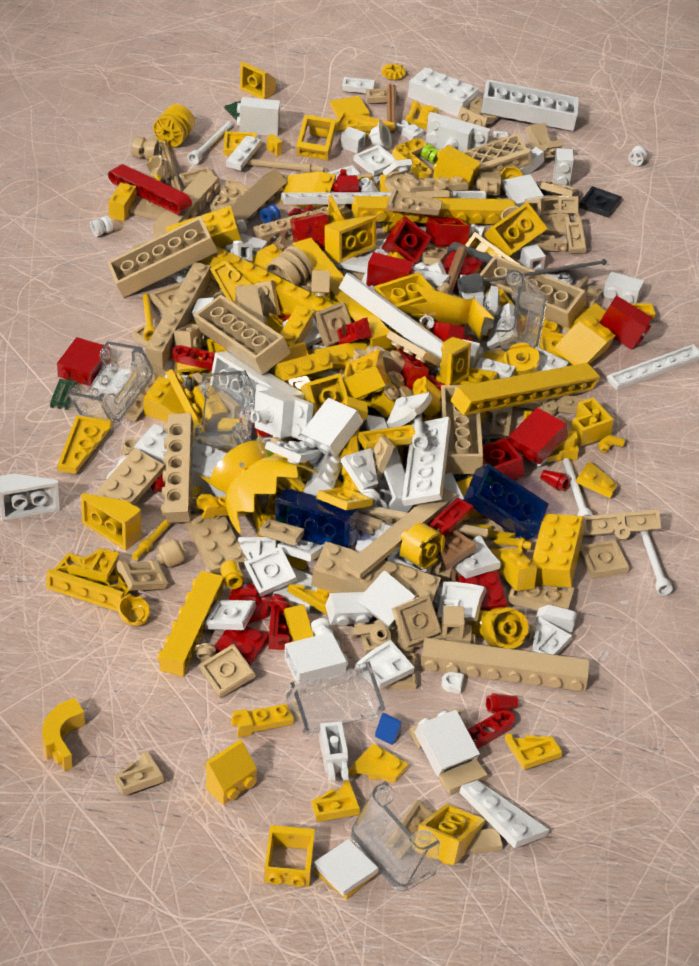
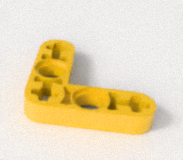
[392,138,432,178]

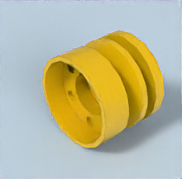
[153,104,195,147]

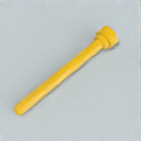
[142,293,156,342]

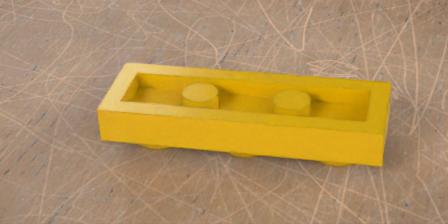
[358,425,415,450]

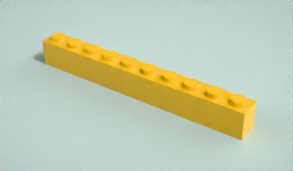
[351,196,516,224]
[292,238,391,349]
[196,245,334,314]
[450,363,600,416]

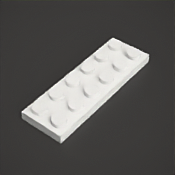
[402,417,451,506]

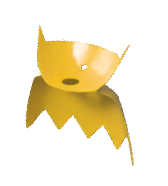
[410,286,494,340]
[199,431,318,534]

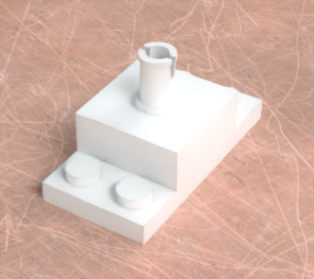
[426,112,490,154]
[251,384,314,441]

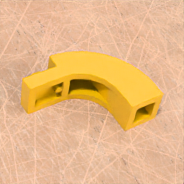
[42,697,85,772]

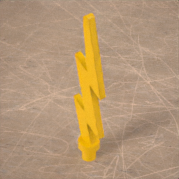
[460,521,532,550]

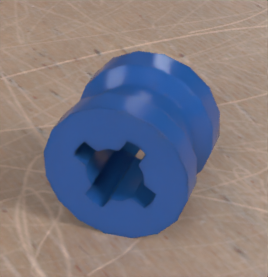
[260,204,281,223]

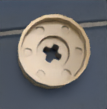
[266,246,313,286]

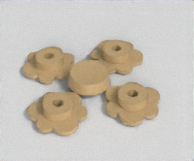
[383,370,414,420]

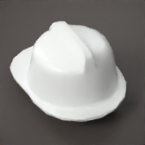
[368,120,392,149]

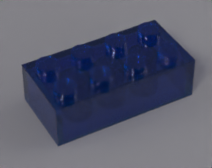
[463,463,549,541]
[275,488,358,549]

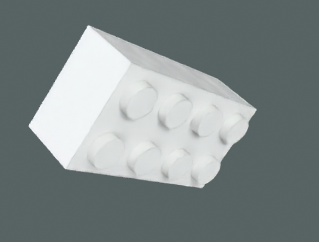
[408,67,478,116]

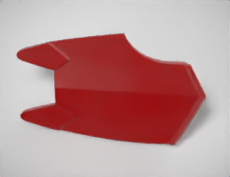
[229,579,269,624]

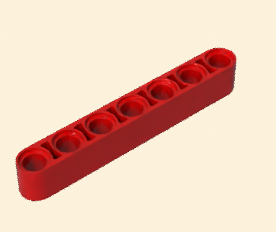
[108,164,192,215]

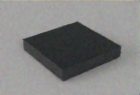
[579,186,622,218]

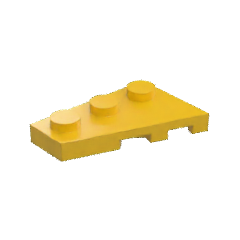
[210,260,253,304]

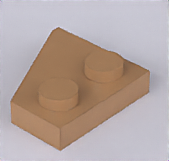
[441,529,477,570]

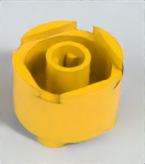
[399,521,445,569]
[481,607,529,649]

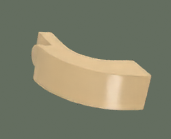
[526,123,563,159]
[524,195,579,216]

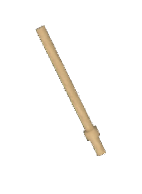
[227,156,324,173]

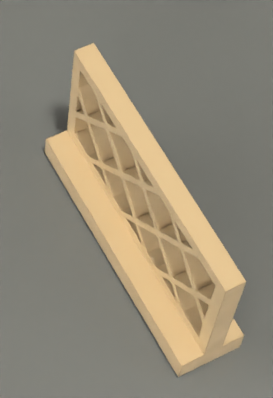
[462,133,532,183]

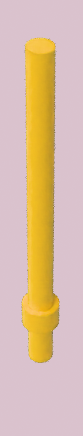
[131,486,202,561]

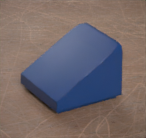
[375,713,402,745]

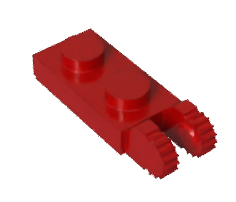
[429,497,474,538]

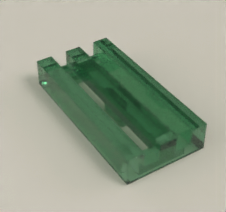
[50,379,78,410]

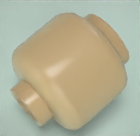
[156,538,187,568]

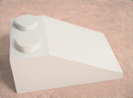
[0,473,60,521]

